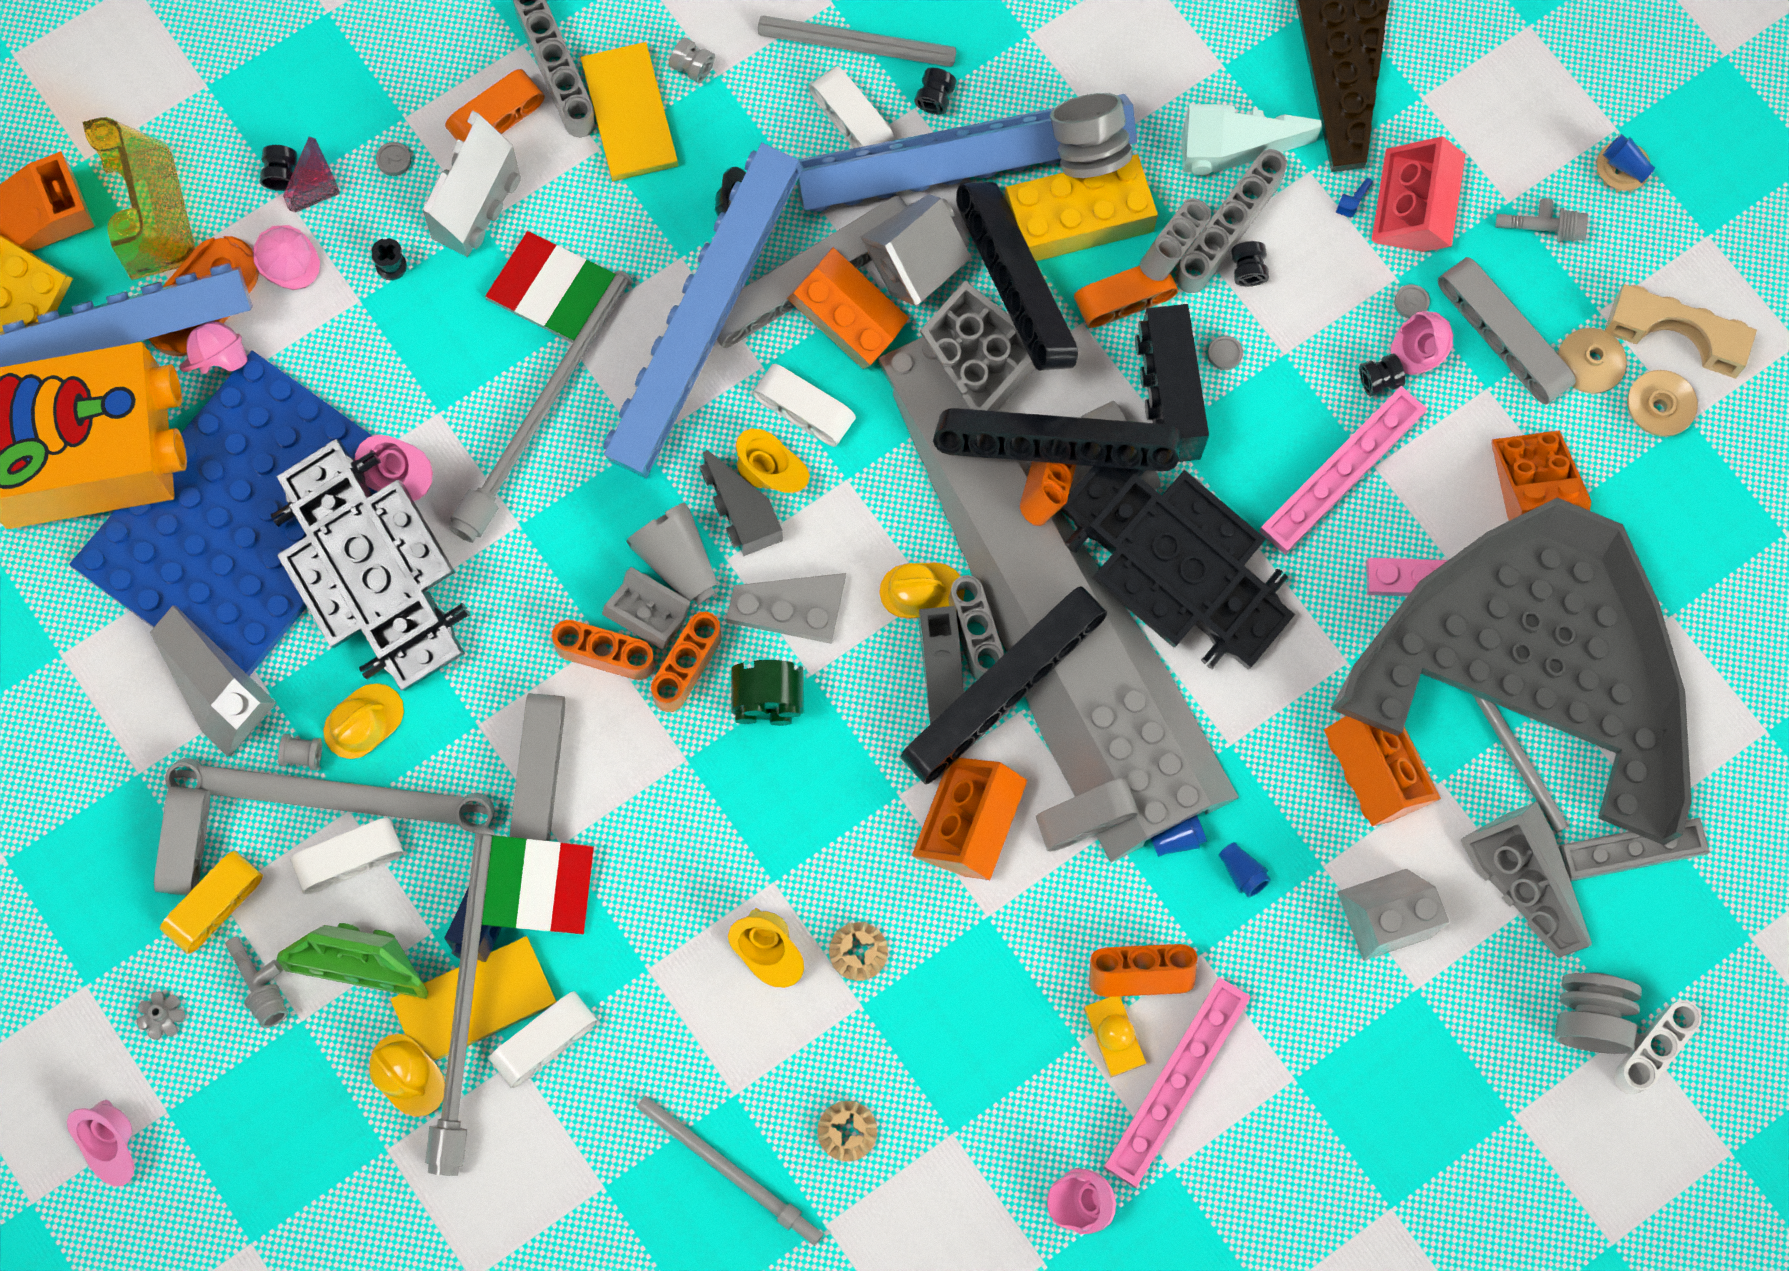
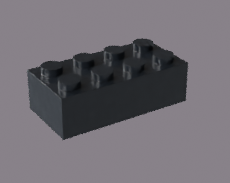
[1135,304,1209,462]

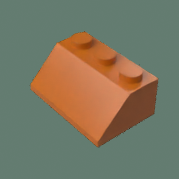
[786,247,909,369]
[1323,716,1441,826]
[912,758,1028,881]

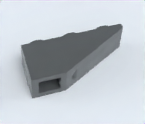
[699,450,783,556]
[918,606,964,724]

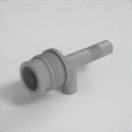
[1496,198,1588,242]
[225,937,288,1028]

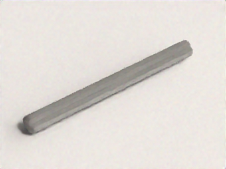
[758,15,956,67]

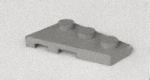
[726,573,846,644]

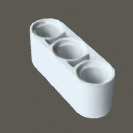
[809,66,895,148]
[752,364,856,447]
[290,818,404,894]
[489,991,598,1088]
[1614,1000,1702,1095]

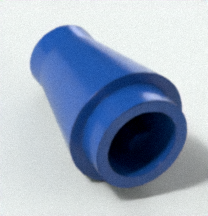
[1603,134,1655,183]
[1151,815,1207,857]
[1219,842,1271,898]

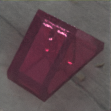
[283,137,340,213]

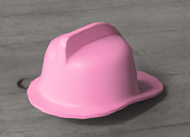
[355,434,433,501]
[67,1099,134,1186]

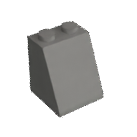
[860,194,971,306]
[1337,869,1449,961]

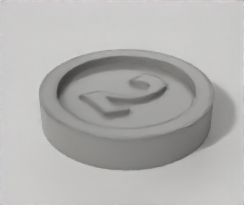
[376,142,411,176]
[1394,284,1430,319]
[1208,336,1243,370]

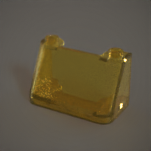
[82,117,195,280]

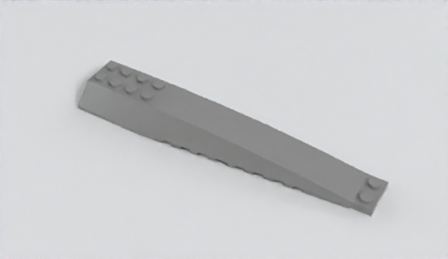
[878,337,1239,863]

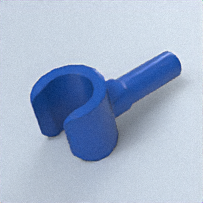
[1336,178,1373,218]

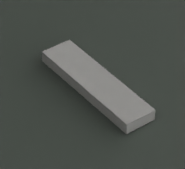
[1559,818,1710,882]

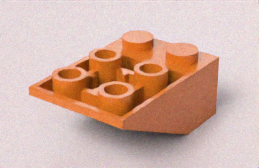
[0,151,95,252]
[1491,430,1591,521]

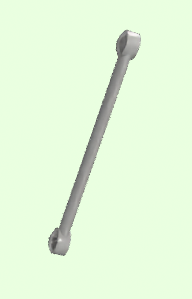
[165,758,495,832]

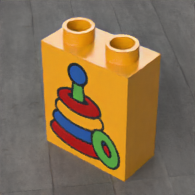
[0,342,187,529]

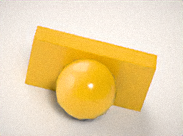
[1084,996,1146,1078]

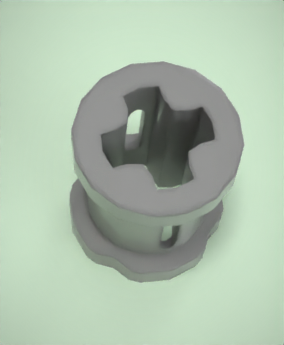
[278,733,322,770]

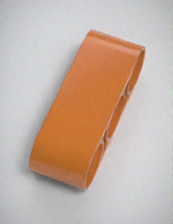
[445,69,545,142]
[1074,265,1179,328]
[1020,461,1076,526]
[651,611,722,712]
[551,620,655,680]
[1089,944,1198,997]

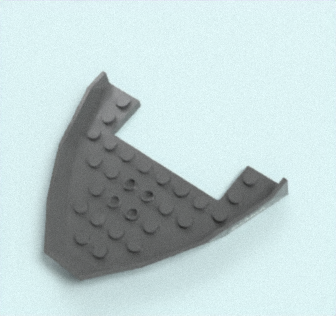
[1330,498,1692,845]

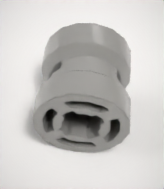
[669,37,715,83]

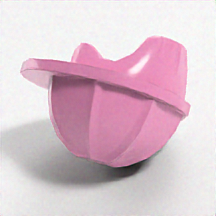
[253,225,320,290]
[1391,311,1454,375]
[179,322,247,374]
[1047,1168,1116,1234]

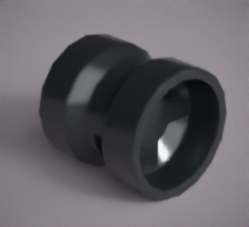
[914,67,957,115]
[259,145,297,191]
[1231,241,1269,287]
[1359,353,1405,397]

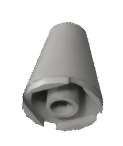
[626,502,718,605]

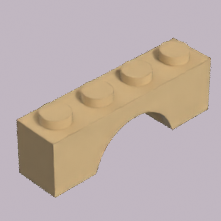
[1605,284,1757,379]

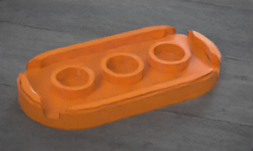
[149,236,259,356]

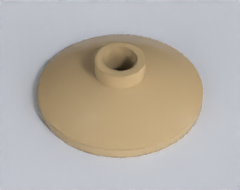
[1558,328,1627,394]
[1627,370,1698,437]

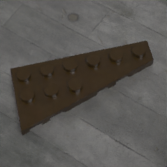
[1295,0,1389,172]

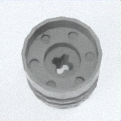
[1050,93,1133,178]
[1554,973,1642,1054]

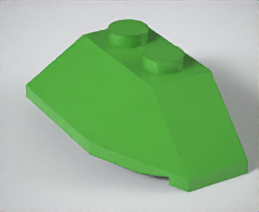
[276,923,428,999]

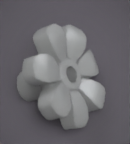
[136,991,185,1040]

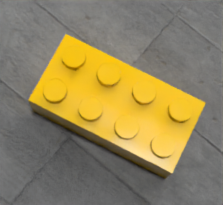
[1005,154,1158,261]

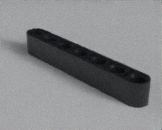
[956,182,1078,371]
[933,408,1183,471]
[900,586,1107,785]

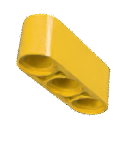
[160,850,263,954]

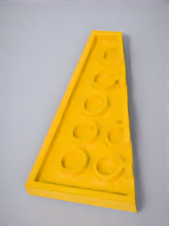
[0,234,73,332]

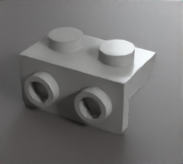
[602,567,690,650]

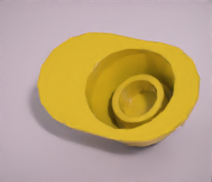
[735,428,810,493]
[879,562,965,619]
[323,683,404,759]
[728,908,805,988]
[369,1034,445,1117]

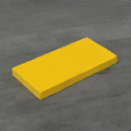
[580,42,678,182]
[390,936,557,1062]

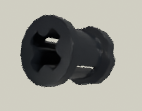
[371,238,407,281]

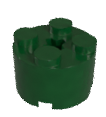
[731,660,804,726]

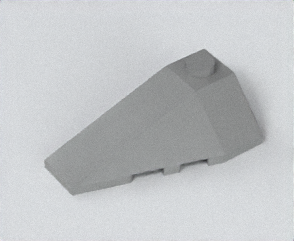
[150,606,276,757]
[1461,801,1592,958]

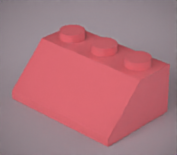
[1372,136,1466,252]

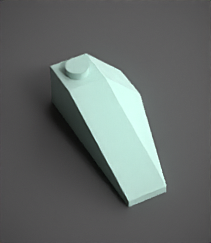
[1181,104,1322,175]

